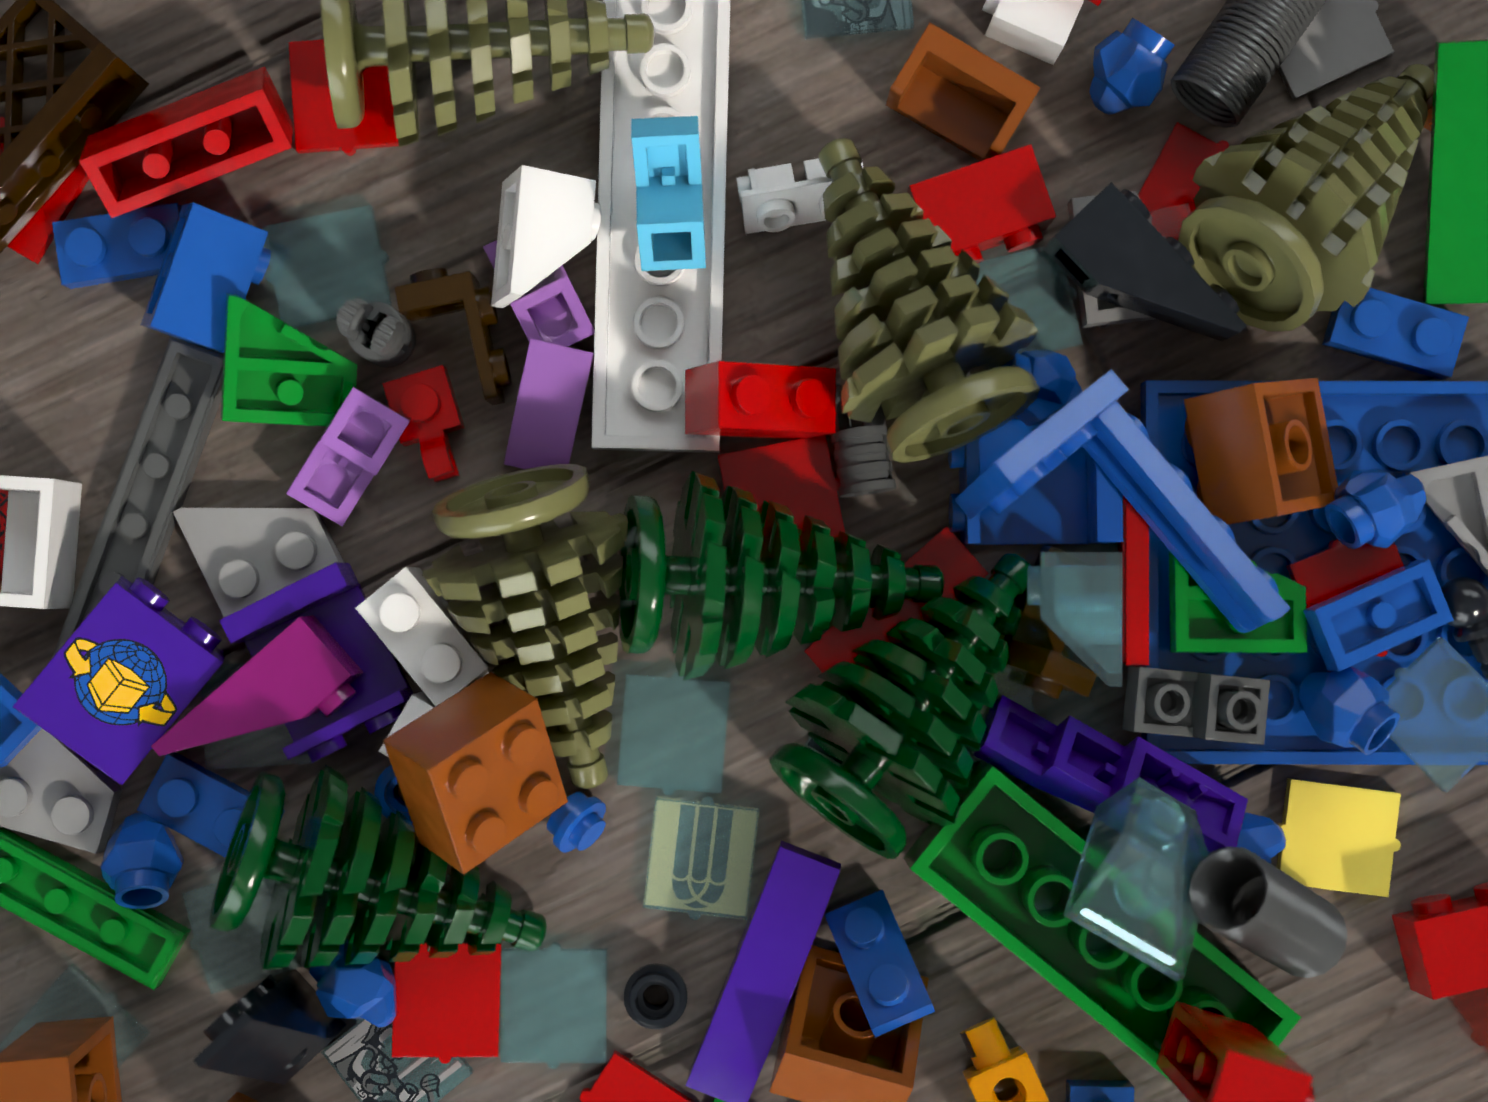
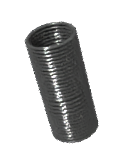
[1170,0,1327,128]
[1188,846,1348,978]

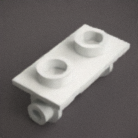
[736,158,863,234]

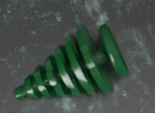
[617,471,945,681]
[769,553,1034,859]
[209,765,547,971]

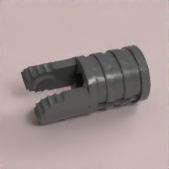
[336,298,416,368]
[830,383,896,498]

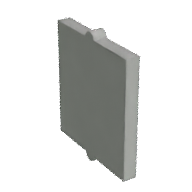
[1255,0,1394,100]

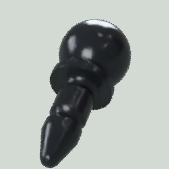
[1441,577,1488,679]

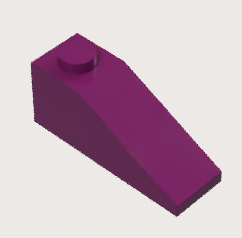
[151,615,363,756]

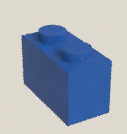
[141,203,271,353]

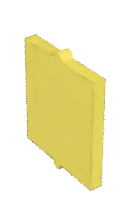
[1276,778,1401,897]

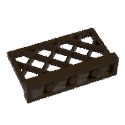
[0,0,149,254]

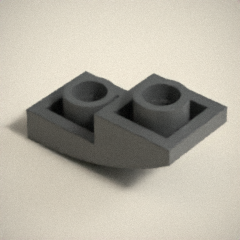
[1122,666,1270,745]

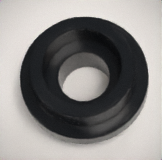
[624,963,688,1029]

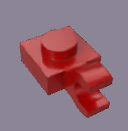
[382,365,465,483]

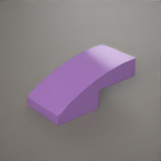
[483,240,595,347]
[504,338,594,469]
[286,386,410,526]

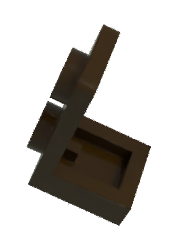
[394,268,512,405]
[1003,545,1098,700]

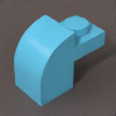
[631,116,706,271]

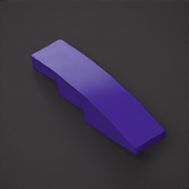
[973,695,1248,852]
[685,840,841,1102]

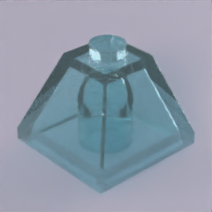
[1027,552,1122,687]
[1064,777,1208,981]

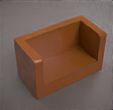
[886,22,1041,161]

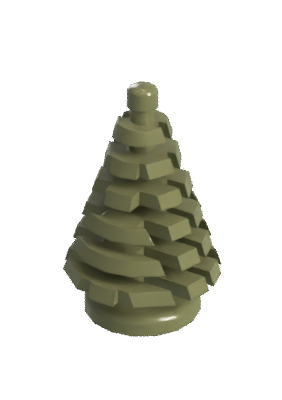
[321,0,655,148]
[1178,64,1434,332]
[819,138,1040,463]
[422,464,628,789]

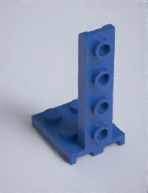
[954,369,1291,633]

